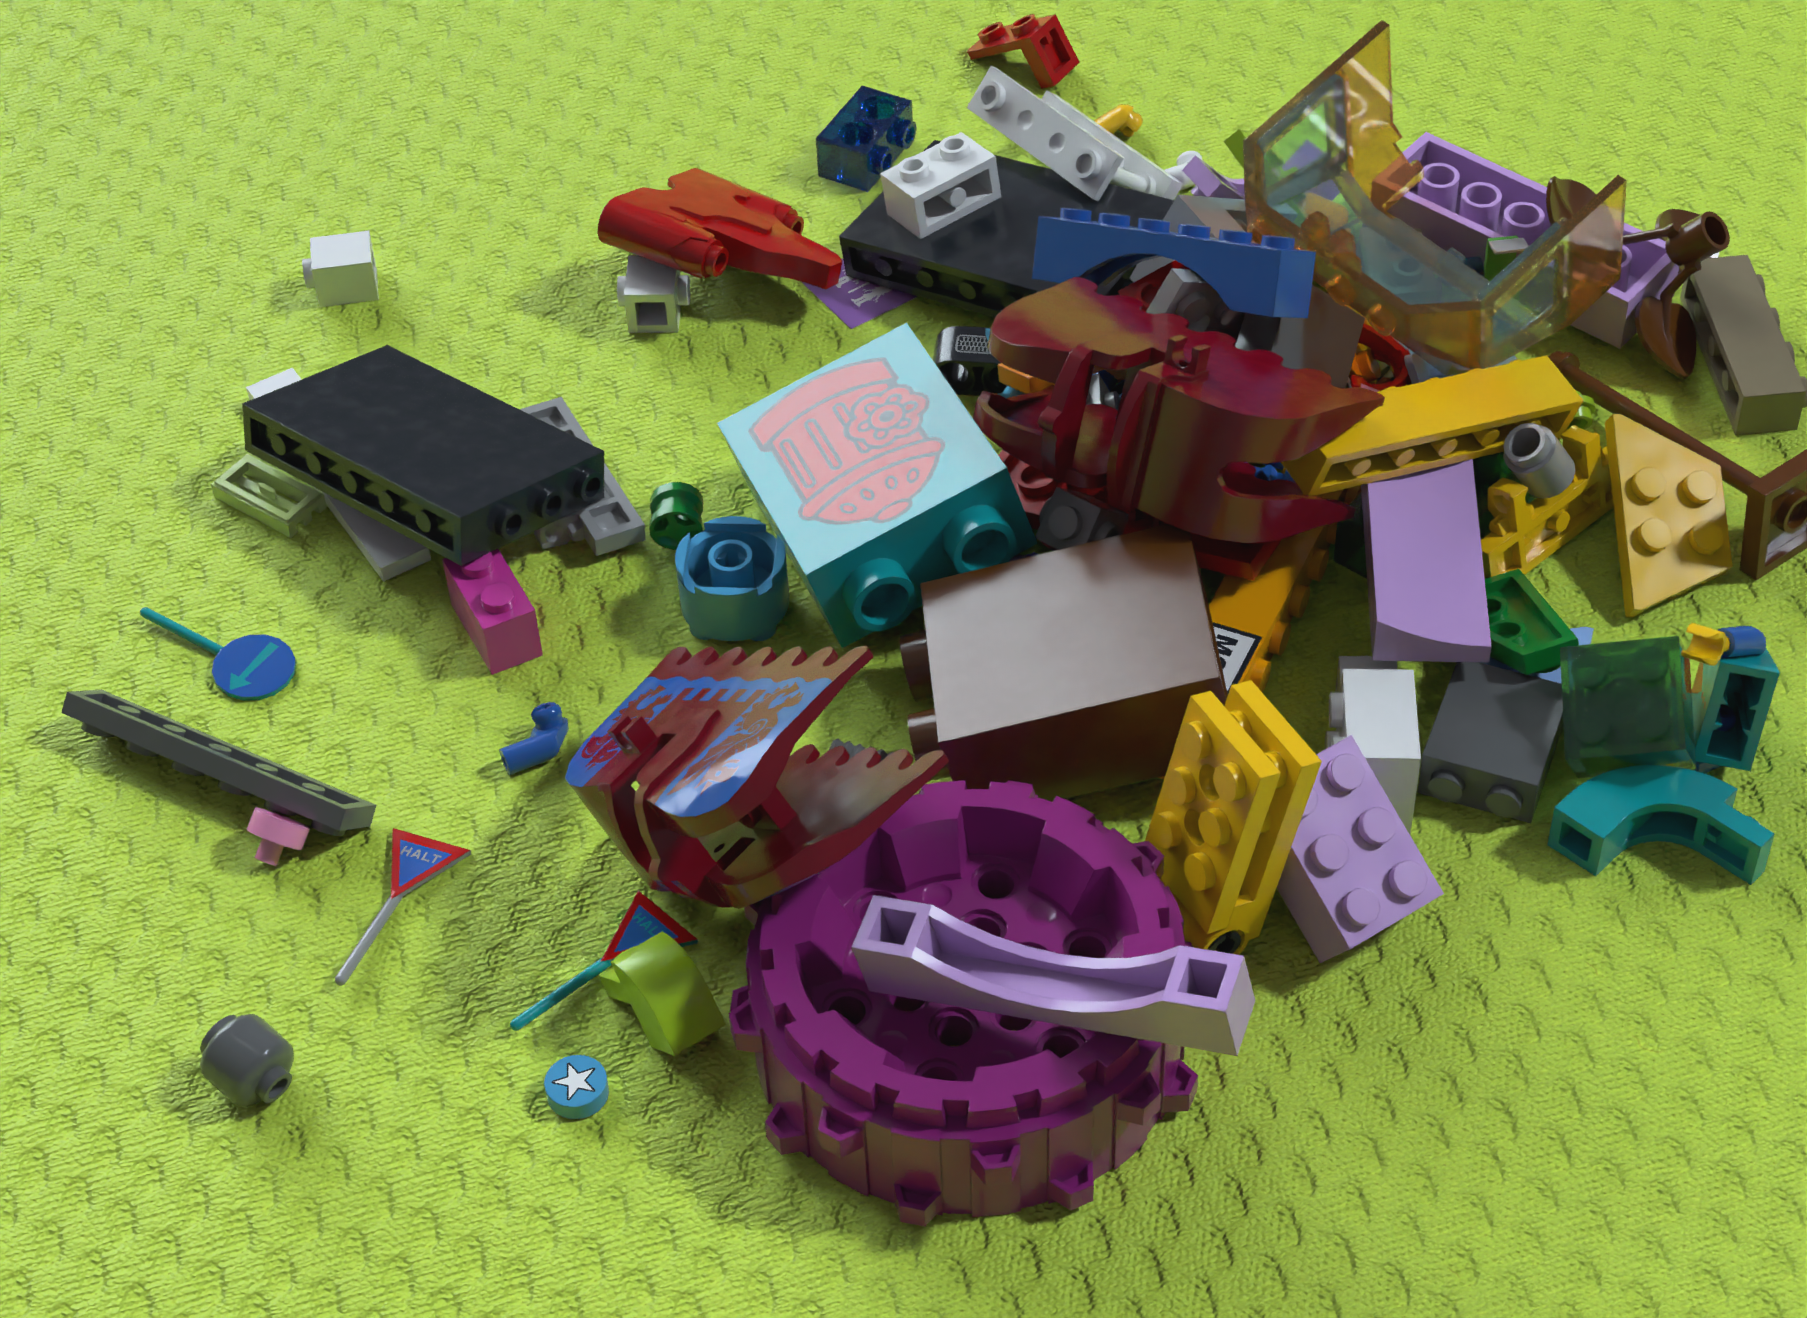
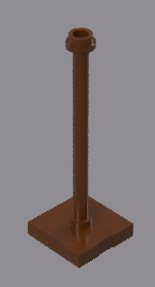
[1548,351,1807,580]

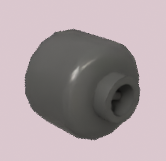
[200,1014,294,1107]

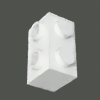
[880,132,1001,239]

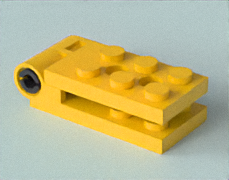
[1145,680,1322,955]

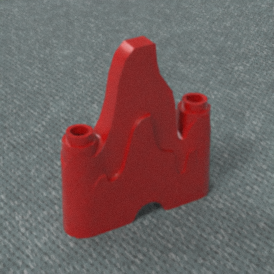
[597,168,842,289]

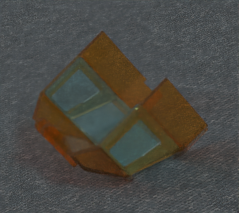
[1243,20,1627,375]

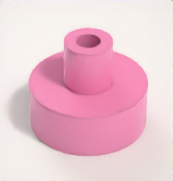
[246,807,310,866]

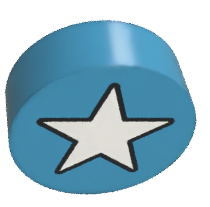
[544,1055,609,1119]

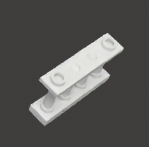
[967,66,1183,201]

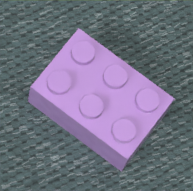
[1277,735,1444,963]

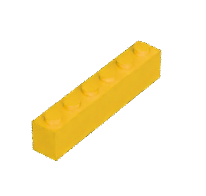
[1281,355,1584,495]

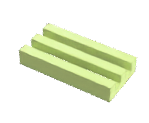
[211,454,327,538]

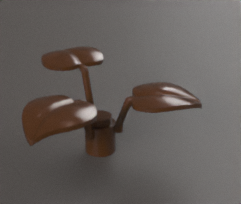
[1546,176,1730,379]

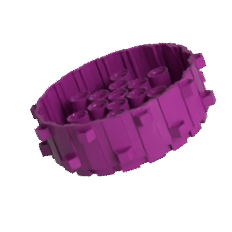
[729,780,1198,1227]

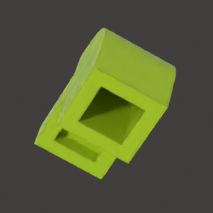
[599,932,726,1056]

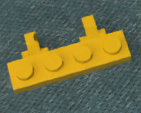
[1481,425,1614,579]

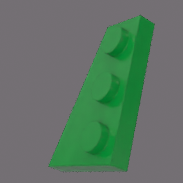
[1485,569,1581,675]

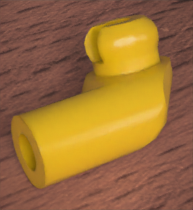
[1094,104,1143,137]

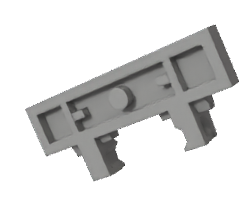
[520,397,646,556]

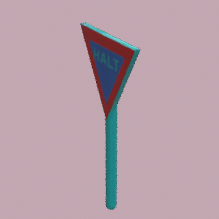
[510,890,698,1031]

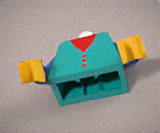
[1650,623,1780,774]

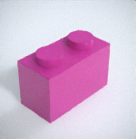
[442,549,543,675]

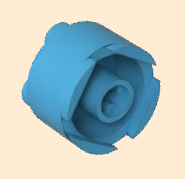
[675,516,790,641]

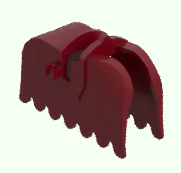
[973,277,1385,543]

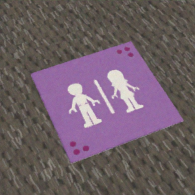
[802,258,918,329]

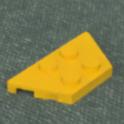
[1605,414,1733,617]

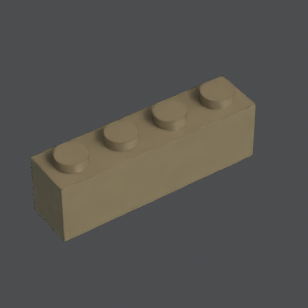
[1680,255,1807,435]

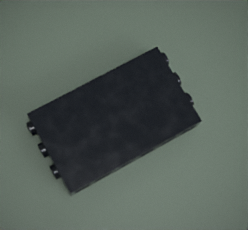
[839,140,1174,318]
[242,345,604,566]

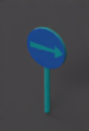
[140,607,296,701]

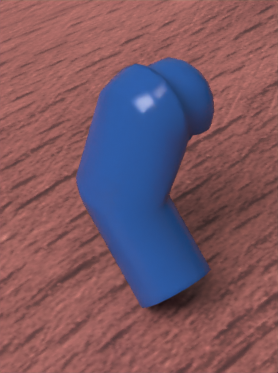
[499,702,569,775]

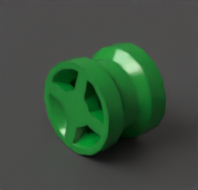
[649,482,703,550]

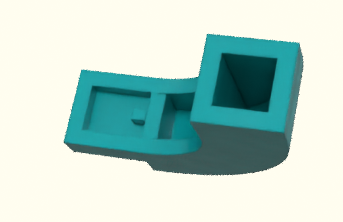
[1547,765,1775,885]

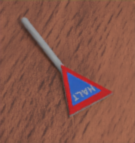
[335,828,471,986]

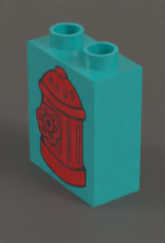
[717,322,1038,648]

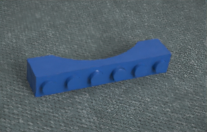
[1032,208,1316,318]

